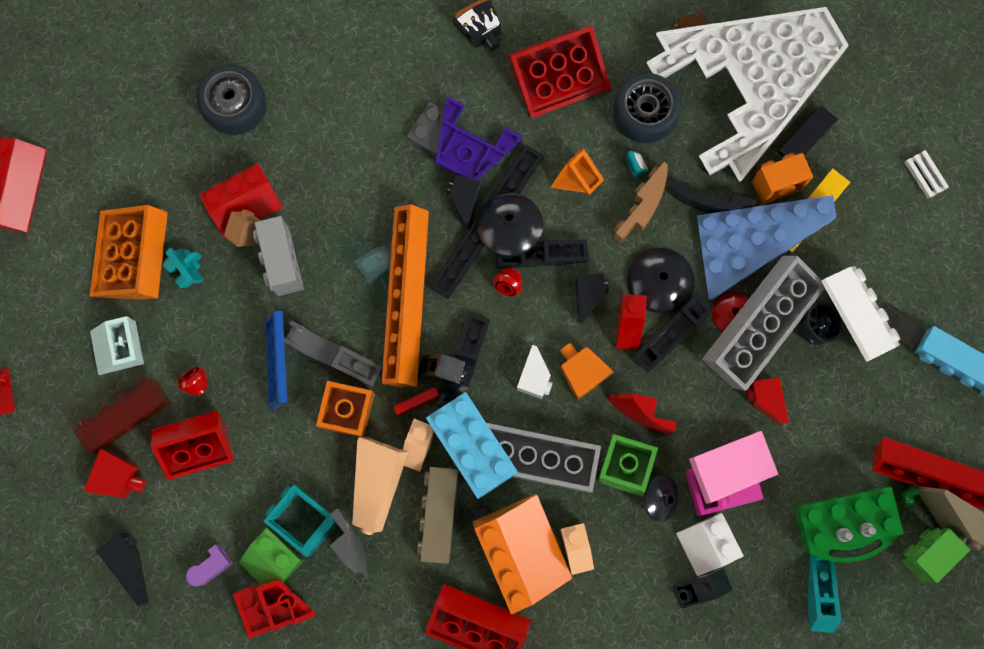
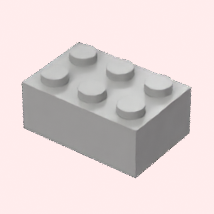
[253,216,304,296]

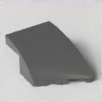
[330,508,368,580]

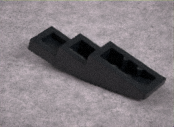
[496,239,589,269]

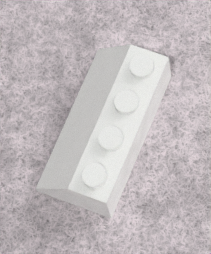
[821,266,900,362]

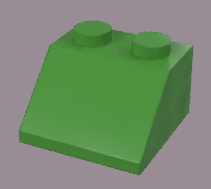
[238,528,304,583]

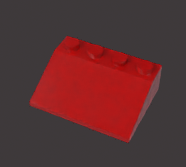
[506,25,611,118]

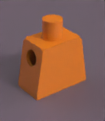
[560,343,613,400]

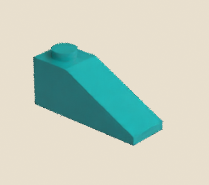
[808,555,841,633]

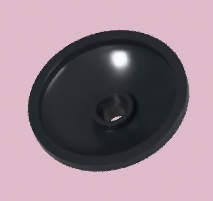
[477,193,543,257]
[627,248,694,313]

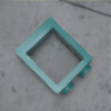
[263,485,337,557]

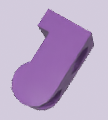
[186,545,233,586]

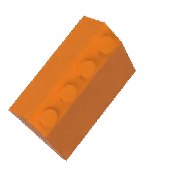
[90,205,168,300]
[472,494,572,614]

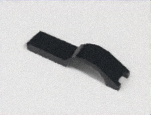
[437,313,490,407]

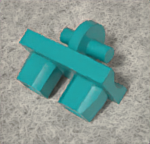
[162,248,204,288]

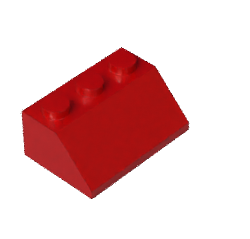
[199,163,283,238]
[151,410,234,480]

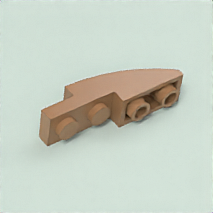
[614,162,668,244]

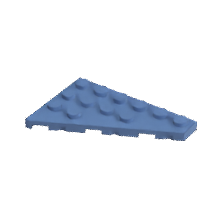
[697,195,836,301]

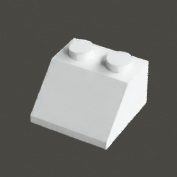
[676,513,743,576]

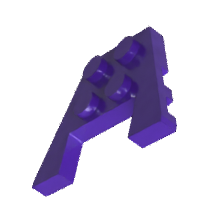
[435,97,523,180]

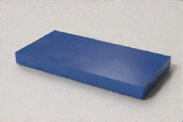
[265,311,287,409]

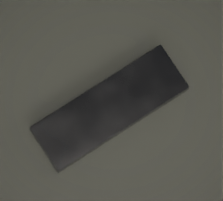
[778,105,838,157]

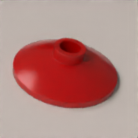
[712,292,749,332]

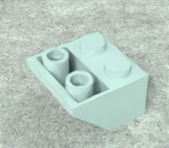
[90,316,144,375]

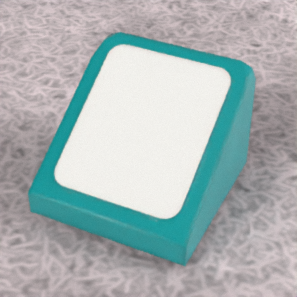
[626,151,649,178]

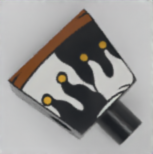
[453,0,501,51]

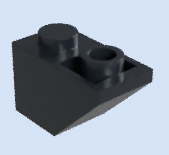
[673,568,733,609]

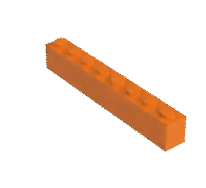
[382,204,429,387]

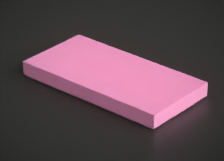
[689,431,778,504]

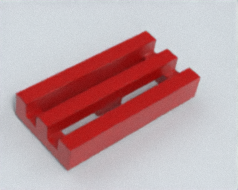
[394,388,440,417]

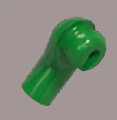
[899,485,920,505]

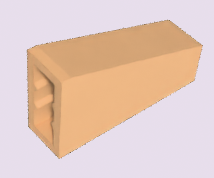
[352,437,408,535]

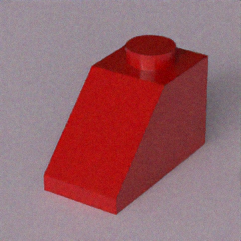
[746,377,789,425]

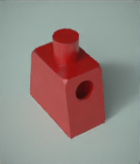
[84,449,146,498]

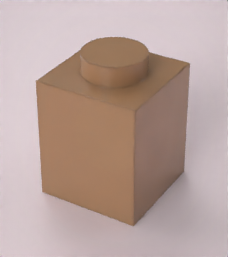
[224,210,260,247]

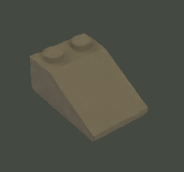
[917,486,984,551]

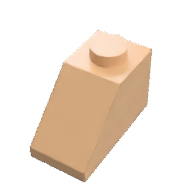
[403,419,435,472]
[560,523,594,575]

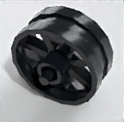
[797,302,841,345]

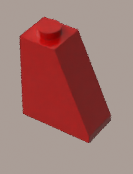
[616,295,646,351]

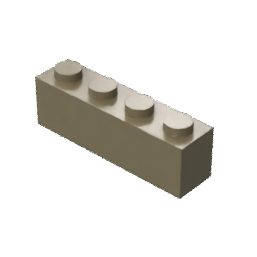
[417,467,458,564]

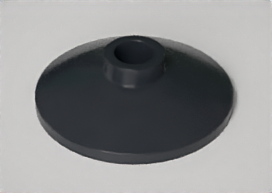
[644,475,678,522]

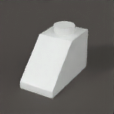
[517,345,553,399]

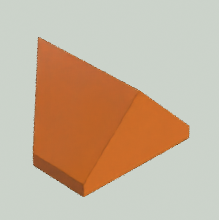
[550,148,604,195]

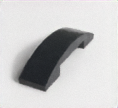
[664,178,755,213]
[632,294,714,373]

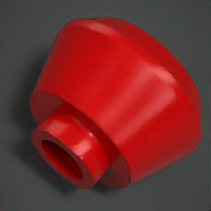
[493,268,522,297]
[178,367,208,396]

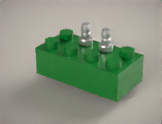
[793,486,904,562]

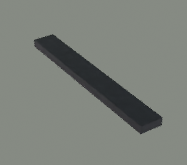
[430,145,544,300]

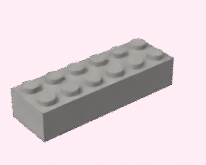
[702,256,825,391]
[455,423,601,493]

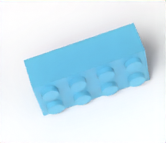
[426,392,518,499]

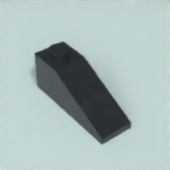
[96,533,149,606]

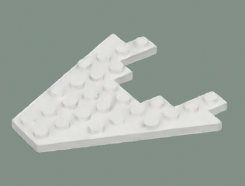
[647,7,848,182]

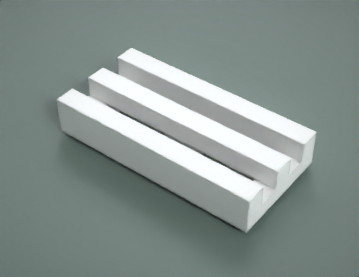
[904,150,949,199]

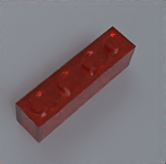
[73,378,172,455]

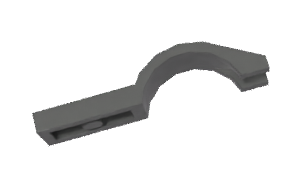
[284,320,383,387]

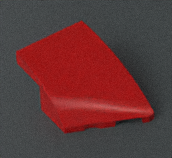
[608,394,677,435]
[233,579,316,639]

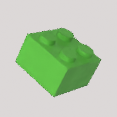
[599,434,658,497]
[900,528,970,583]

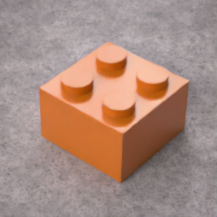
[752,153,813,205]
[316,381,375,437]

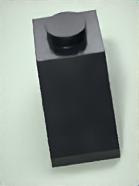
[447,175,482,228]
[575,273,609,323]
[418,354,465,384]

